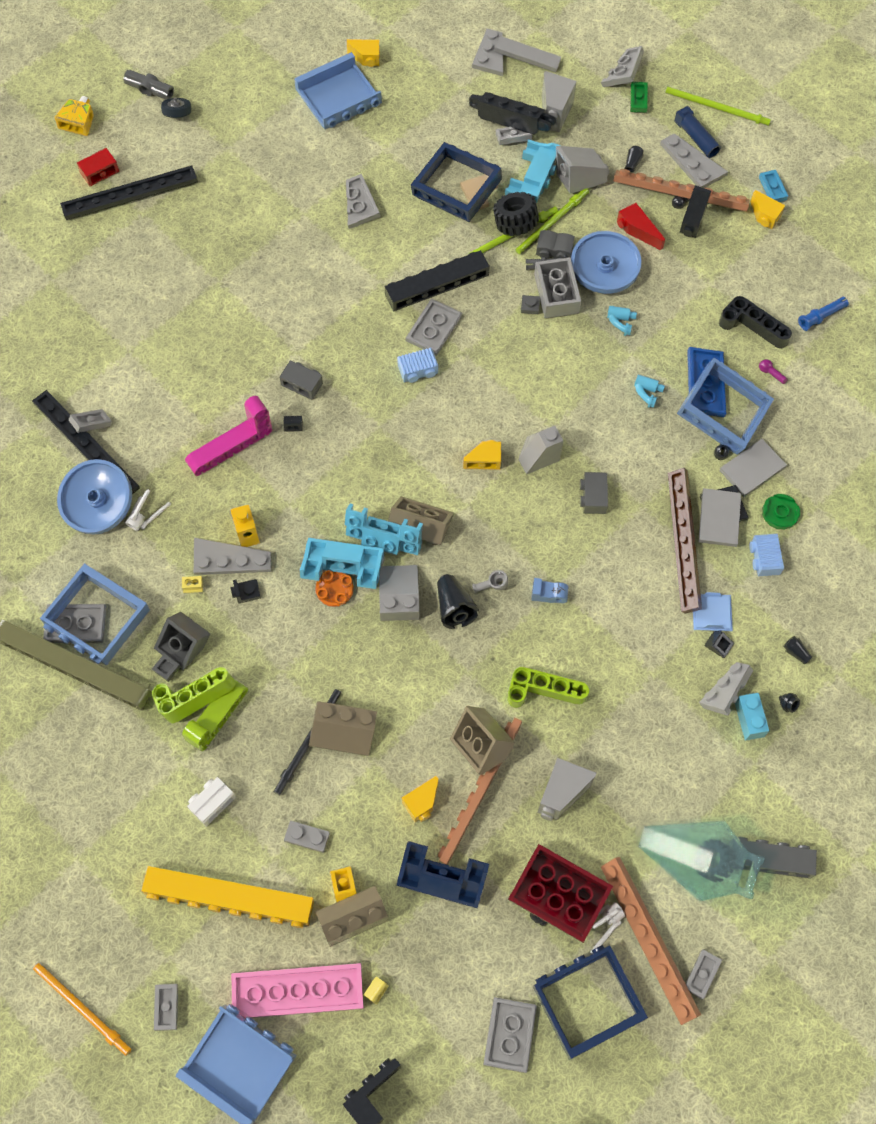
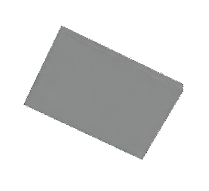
[405,299,462,356]
[719,439,787,497]
[699,488,741,547]
[43,604,106,643]
[483,997,537,1073]

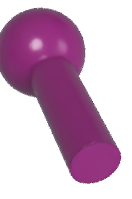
[759,359,788,384]

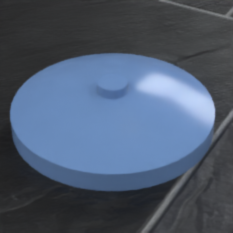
[571,231,641,294]
[57,459,132,534]

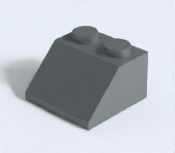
[154,612,210,671]

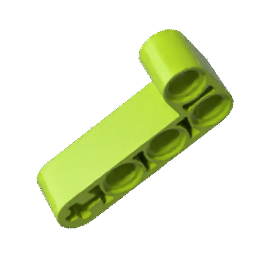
[152,667,235,723]
[507,667,589,708]
[182,679,248,752]

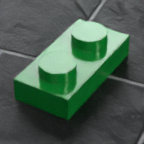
[630,82,648,113]

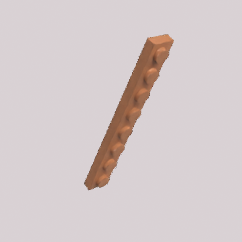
[614,169,750,212]
[437,718,522,865]
[601,857,701,1025]

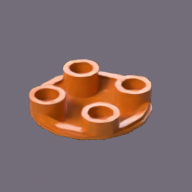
[315,570,354,607]

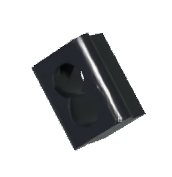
[283,416,303,432]

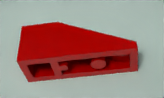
[617,203,665,250]

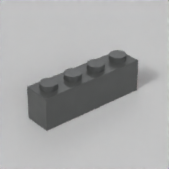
[729,837,817,879]

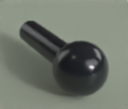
[672,196,690,209]

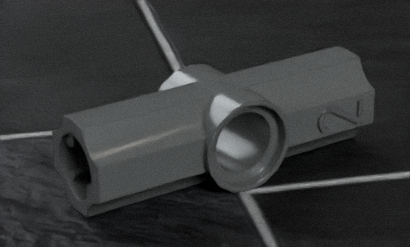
[123,70,174,100]

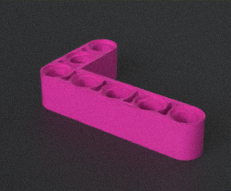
[185,395,272,476]

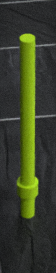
[515,188,589,254]
[470,206,558,253]

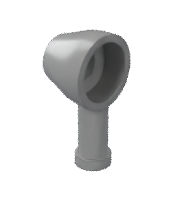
[472,570,508,593]

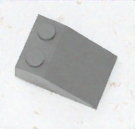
[379,565,419,621]

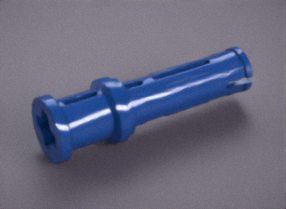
[798,296,849,331]

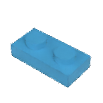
[759,169,788,202]

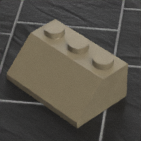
[388,496,454,545]
[309,701,377,756]
[450,706,515,775]
[316,886,389,947]

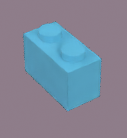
[735,693,769,741]

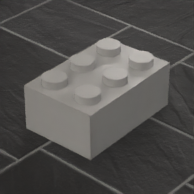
[534,257,581,318]

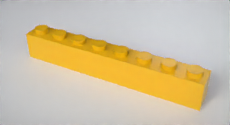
[141,866,314,928]

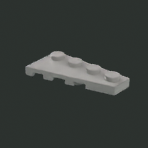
[660,134,728,188]

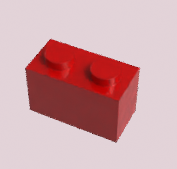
[77,148,120,186]

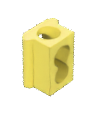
[182,576,203,593]
[364,977,389,1005]

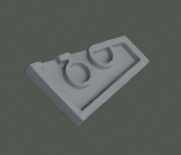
[472,29,503,76]
[601,46,644,87]
[346,174,381,229]
[699,662,753,716]

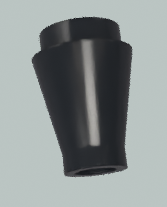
[624,146,644,172]
[783,636,813,665]

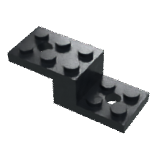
[342,1058,401,1124]

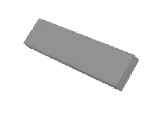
[494,36,561,73]

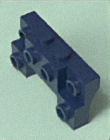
[396,841,489,909]

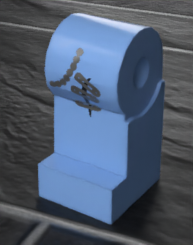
[531,578,569,603]

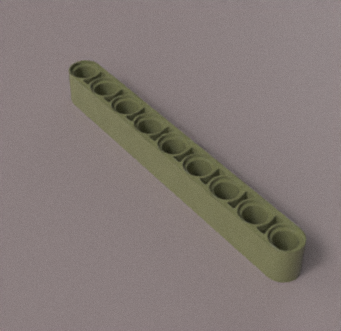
[0,619,152,710]

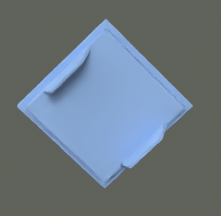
[693,592,733,631]

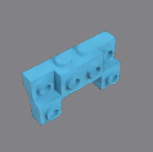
[505,139,561,203]
[345,503,423,555]
[300,538,384,589]

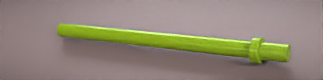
[665,86,771,126]

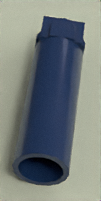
[674,106,721,158]

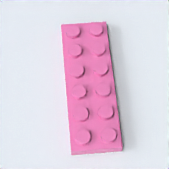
[231,963,364,1018]

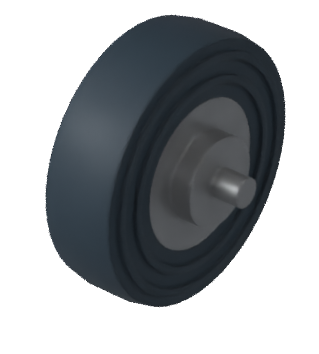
[161,97,192,118]

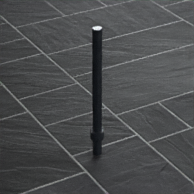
[273,689,341,796]

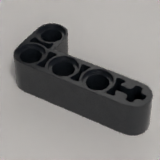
[719,296,792,349]

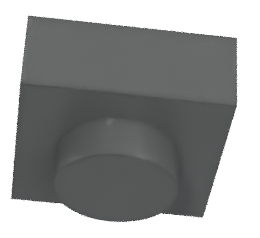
[521,295,540,315]
[152,654,181,682]

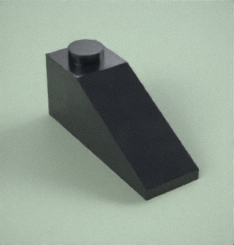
[679,185,711,238]

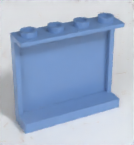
[294,52,382,130]
[175,1004,297,1124]

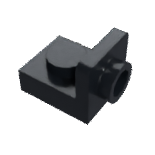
[230,579,261,604]

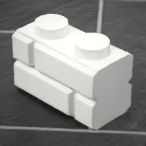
[187,777,236,827]

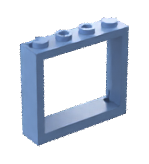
[677,358,774,455]
[40,563,150,666]

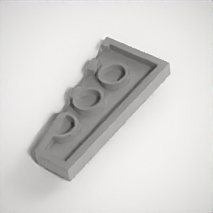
[193,538,271,575]

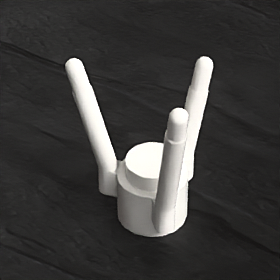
[125,489,171,531]
[590,903,625,954]

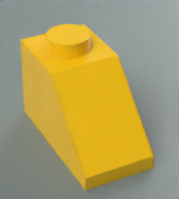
[347,39,380,67]
[750,190,785,229]
[463,440,501,470]
[402,776,439,822]
[330,866,357,903]

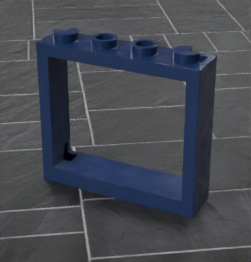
[411,142,502,222]
[533,945,648,1060]

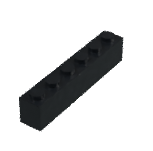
[384,250,490,312]

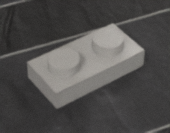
[496,127,532,145]
[69,409,112,433]
[284,821,330,853]
[685,949,722,1000]
[154,984,178,1031]

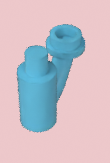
[607,306,637,336]
[634,374,665,408]

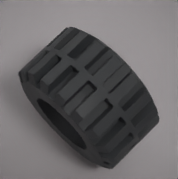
[493,192,539,236]

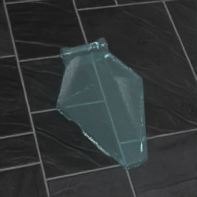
[638,820,765,901]

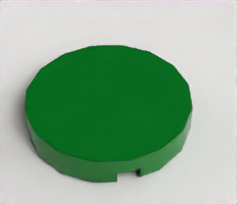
[762,494,800,530]

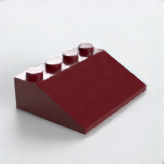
[508,844,613,943]

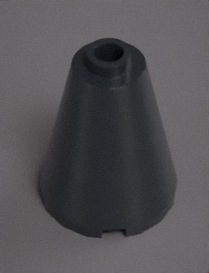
[437,574,479,629]

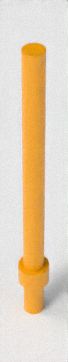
[33,963,132,1056]

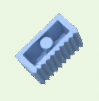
[397,348,438,383]
[749,534,784,577]

